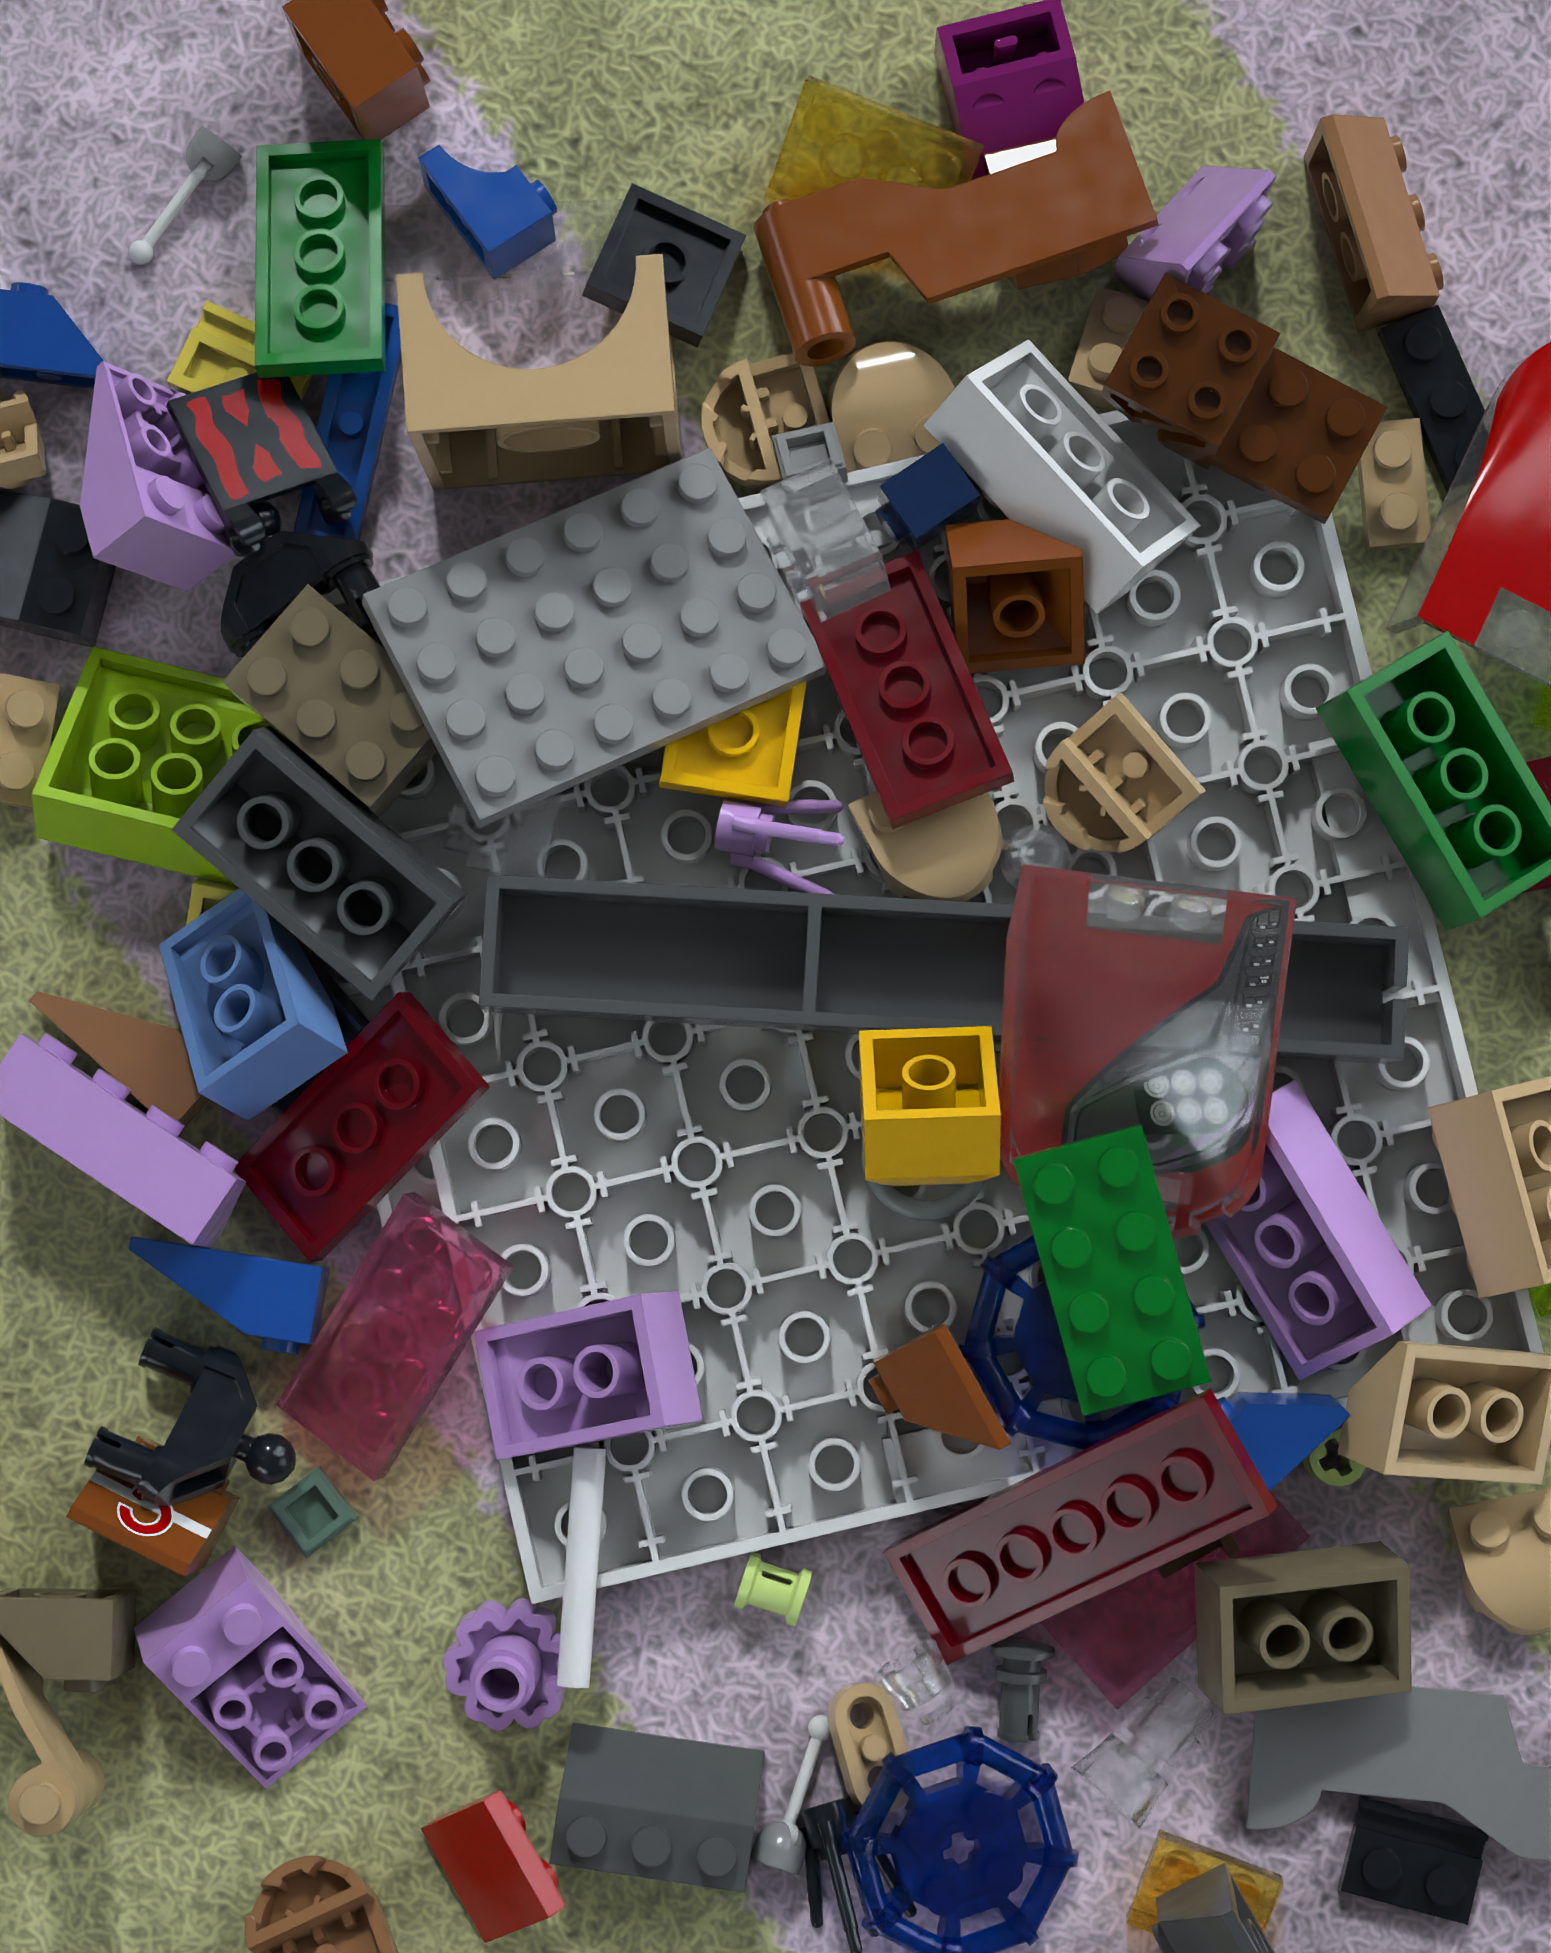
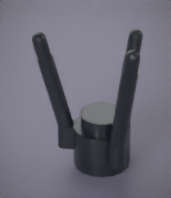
[798,1797,917,1953]

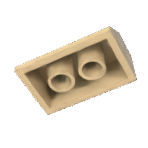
[1427,1076,1551,1299]
[1338,1341,1551,1485]

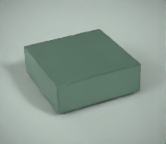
[267,1466,359,1558]

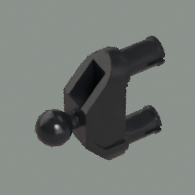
[221,501,381,657]
[84,1327,296,1506]

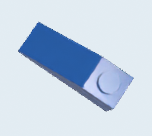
[129,1236,330,1355]

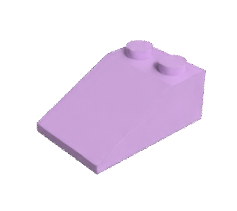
[474,1291,703,1460]

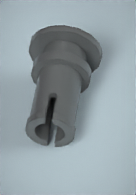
[990,1638,1055,1742]

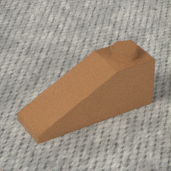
[29,991,210,1129]

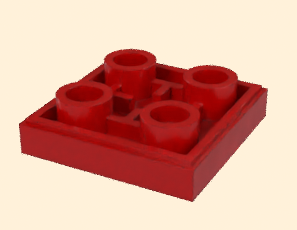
[421,1790,566,1943]

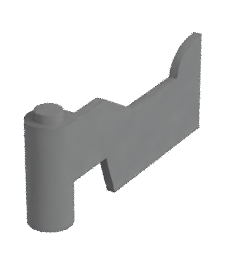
[1246,1686,1551,1861]

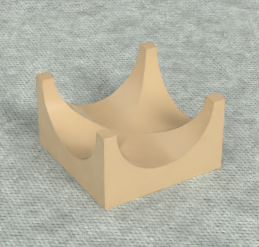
[396,254,682,490]

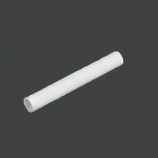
[557,1446,607,1688]

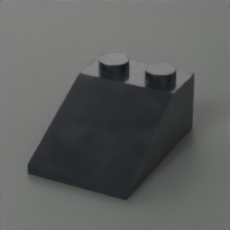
[0,491,116,648]

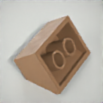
[1303,114,1444,332]

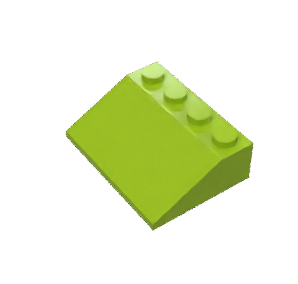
[32,646,270,887]

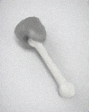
[128,126,242,265]
[750,1715,831,1875]

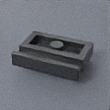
[1338,1795,1489,1925]

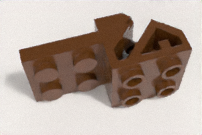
[1101,272,1388,524]

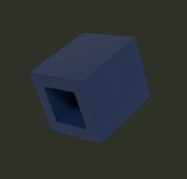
[875,443,980,551]

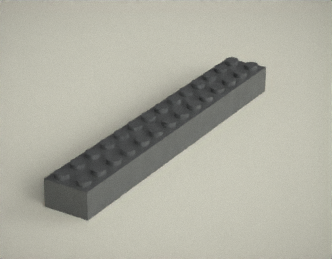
[478,874,1410,1064]

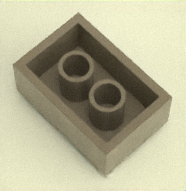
[222,584,437,818]
[1194,1541,1412,1715]

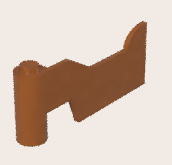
[753,91,1158,367]

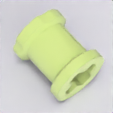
[1302,1428,1366,1487]
[734,1552,813,1627]

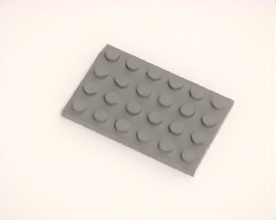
[362,448,826,828]

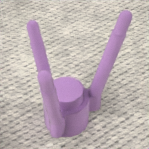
[714,799,845,894]

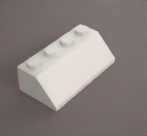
[923,339,1201,614]

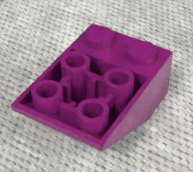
[934,0,1084,181]

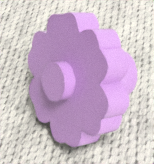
[443,1598,567,1731]

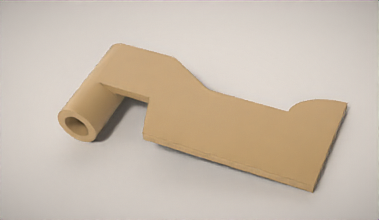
[0,1633,105,1837]

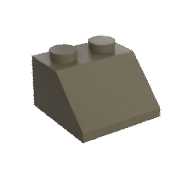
[0,1588,137,1692]

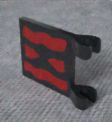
[166,372,357,557]

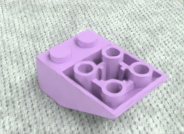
[1113,165,1276,301]
[80,361,235,592]
[134,1546,367,1789]

